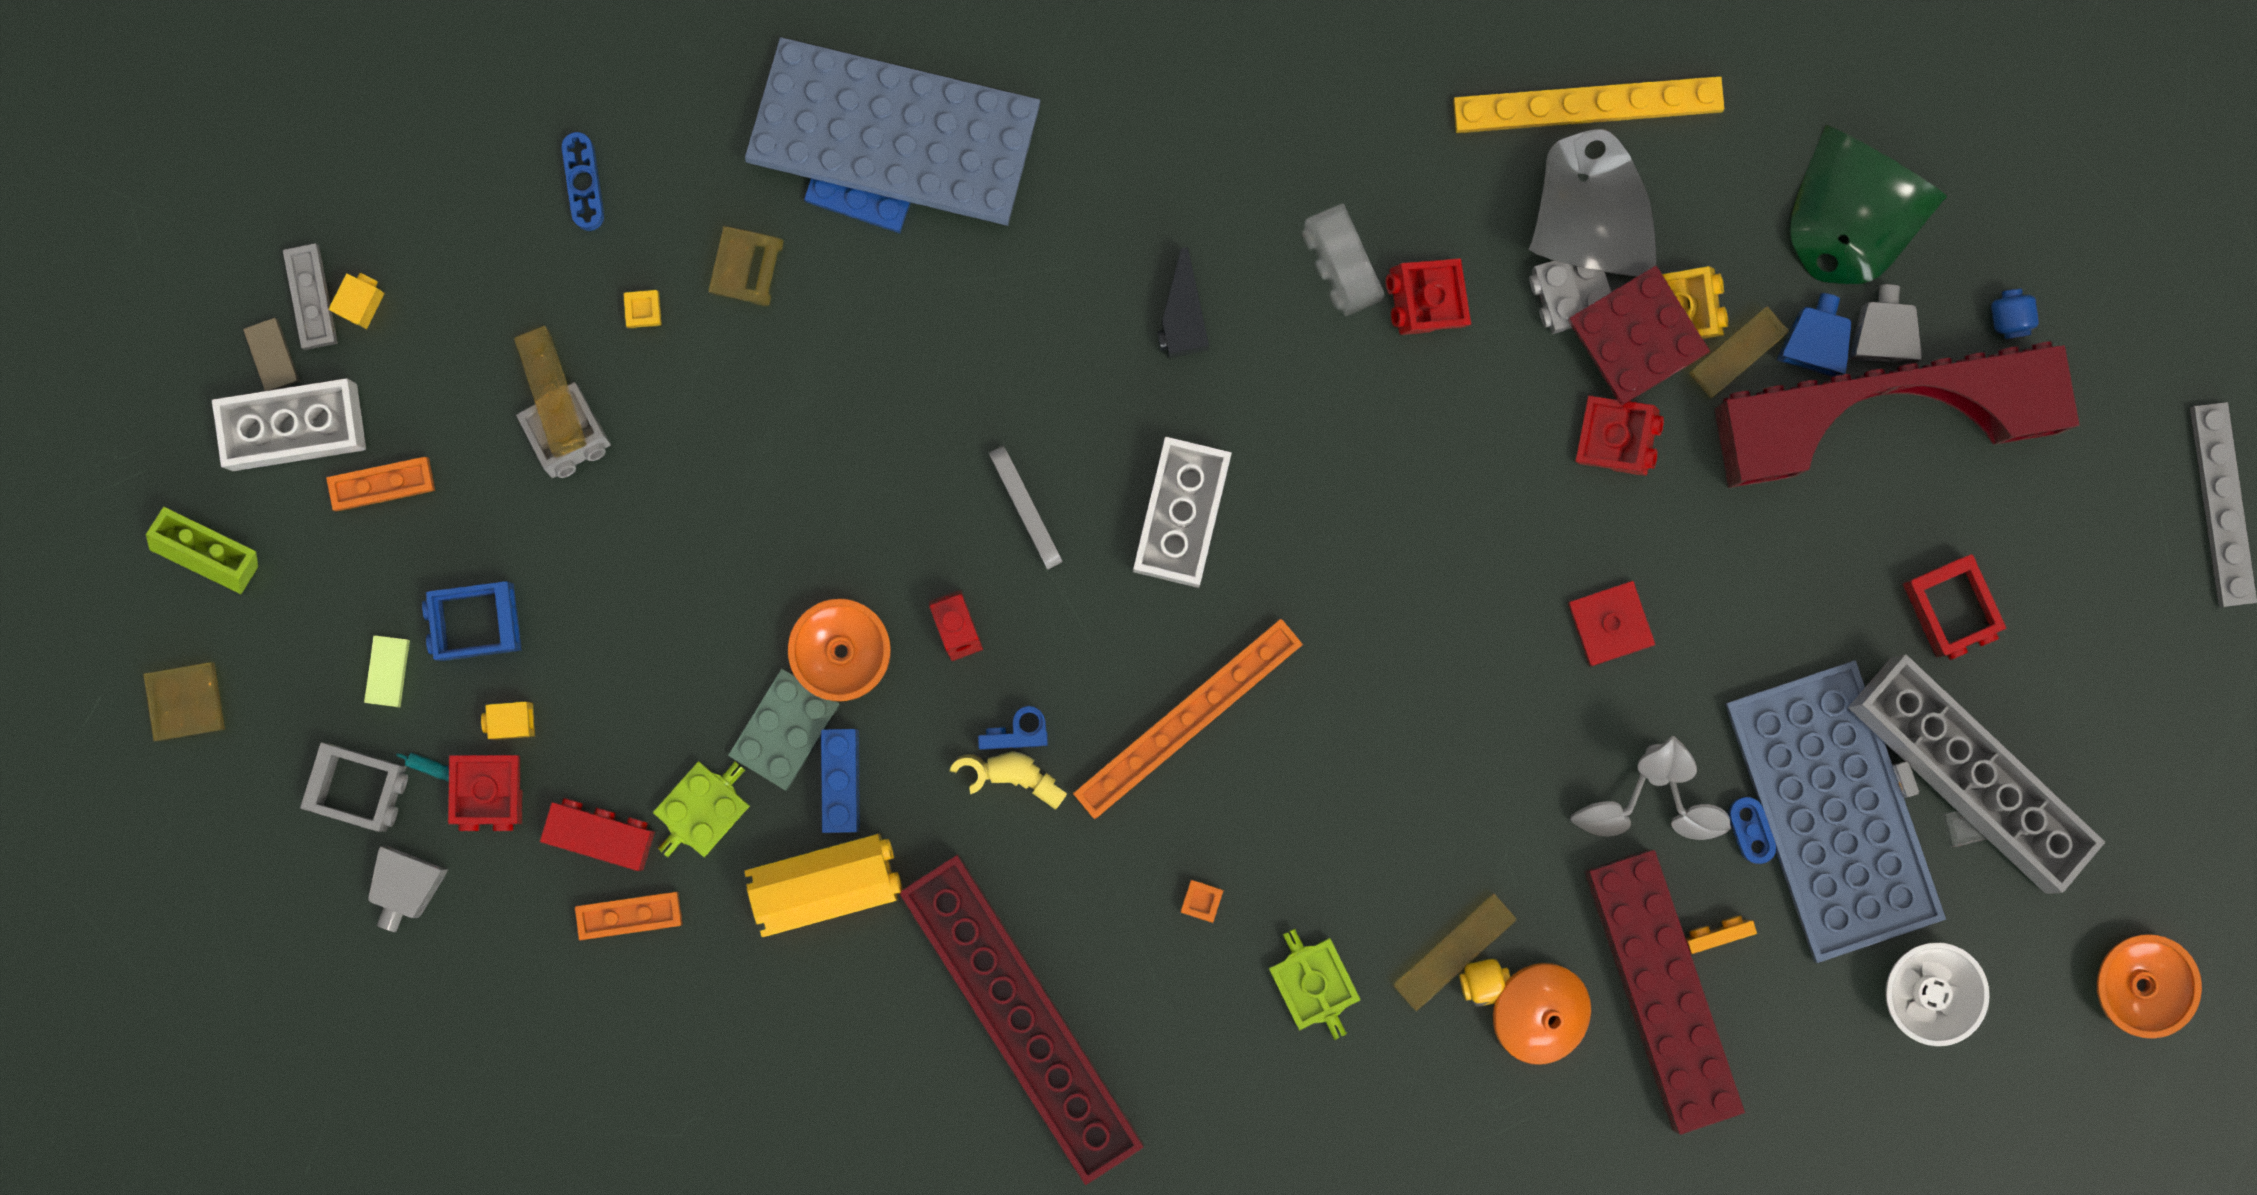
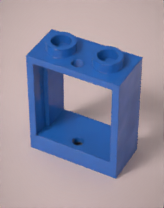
[422,581,522,661]

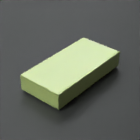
[364,636,410,707]

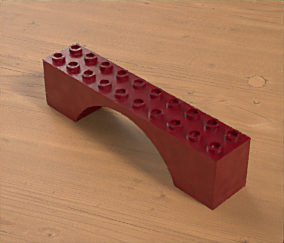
[1714,341,2080,488]

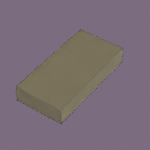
[243,318,300,391]

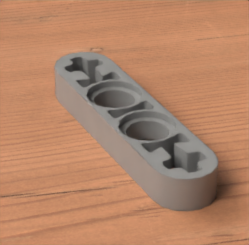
[988,445,1062,570]

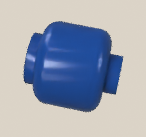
[1991,288,2039,339]

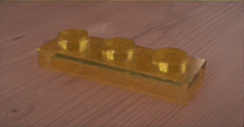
[1689,306,1789,398]

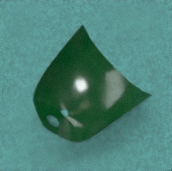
[1791,125,1947,284]

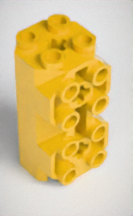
[745,834,903,937]

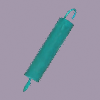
[396,752,449,782]

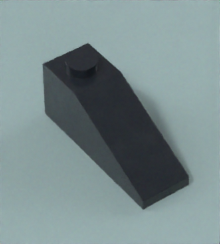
[1157,247,1209,359]

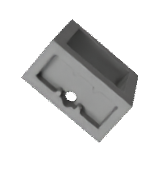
[300,743,408,832]

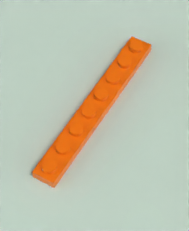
[1073,619,1303,820]

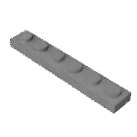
[2190,402,2257,608]

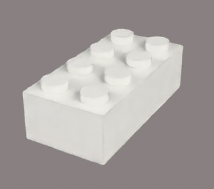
[212,379,366,471]
[1133,437,1232,588]

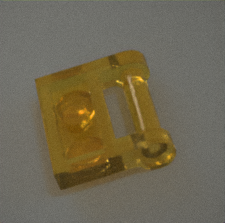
[709,226,784,306]

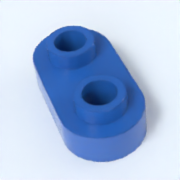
[1728,797,1776,864]

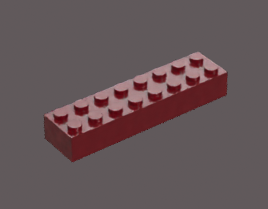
[1584,849,1745,1135]

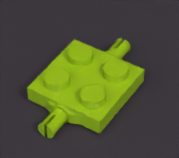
[653,761,750,857]
[1269,929,1361,1040]

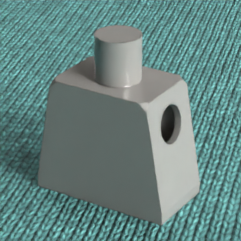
[1849,284,1922,364]
[368,846,448,932]

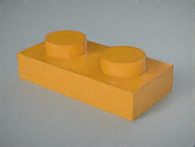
[1685,915,1757,954]

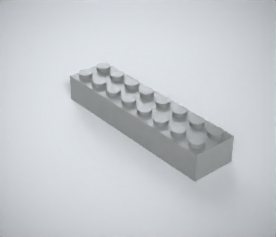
[1848,654,2105,894]

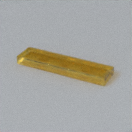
[1393,894,1517,1011]

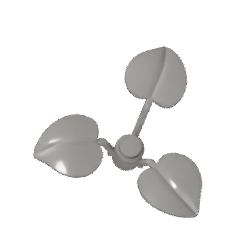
[1570,736,1731,840]

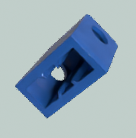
[1776,293,1851,377]

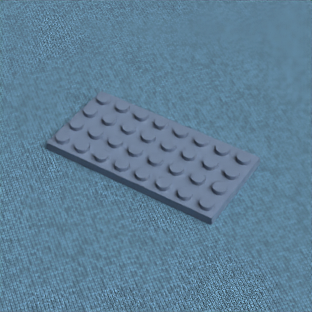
[745,37,1041,226]
[1725,660,1946,963]

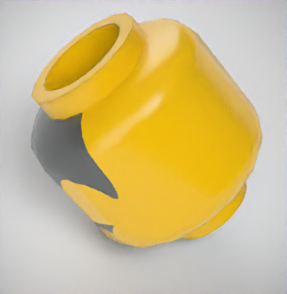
[1459,959,1510,1007]

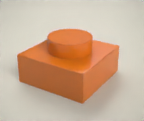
[1180,880,1224,923]

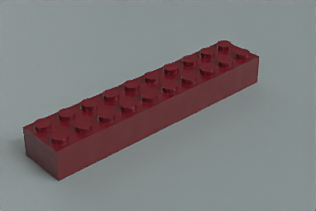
[899,855,1144,1185]

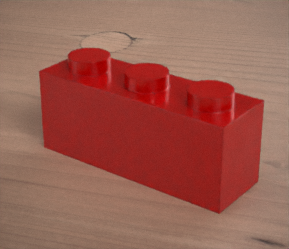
[540,798,655,871]

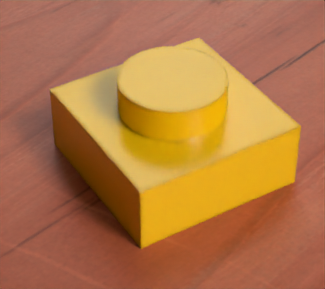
[624,290,662,328]

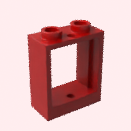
[1903,554,2007,660]

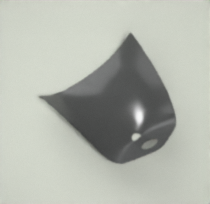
[1529,129,1656,277]

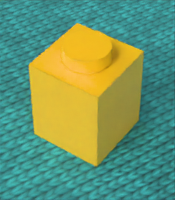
[328,273,385,329]
[481,702,535,740]

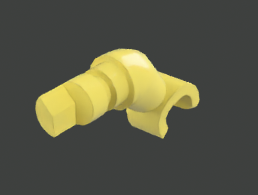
[950,751,1067,810]

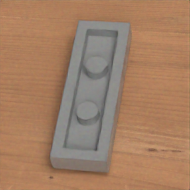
[283,243,338,350]

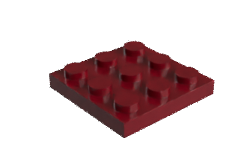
[1568,265,1711,406]

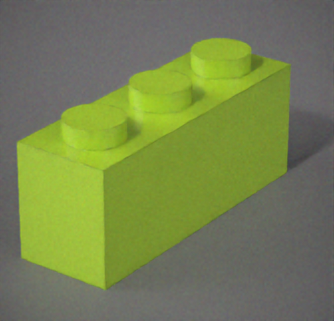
[146,507,258,594]

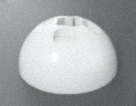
[1885,943,1989,1046]

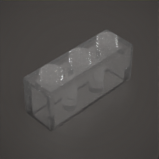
[1302,203,1385,316]

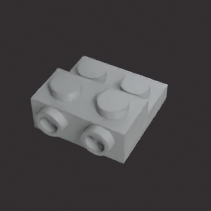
[1529,260,1611,334]
[516,382,611,478]

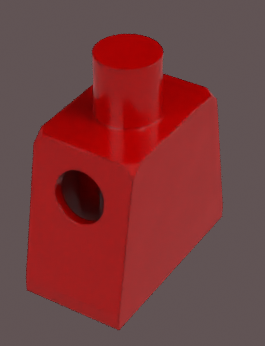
[929,590,984,661]

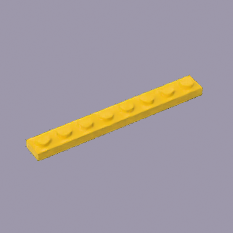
[1453,77,1724,133]

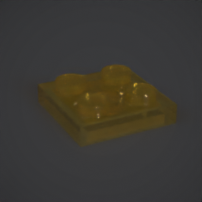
[143,662,225,741]

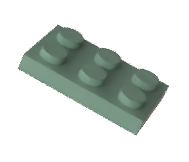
[728,669,841,791]

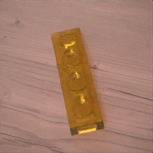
[514,326,587,458]

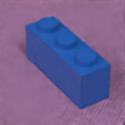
[821,729,860,833]

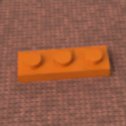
[326,457,435,512]
[575,892,683,940]

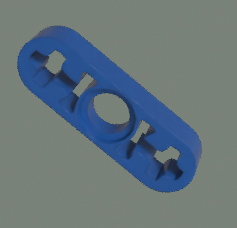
[562,132,604,231]

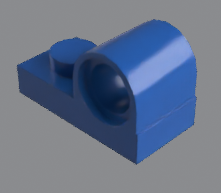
[978,706,1048,750]

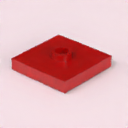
[1568,581,1656,667]

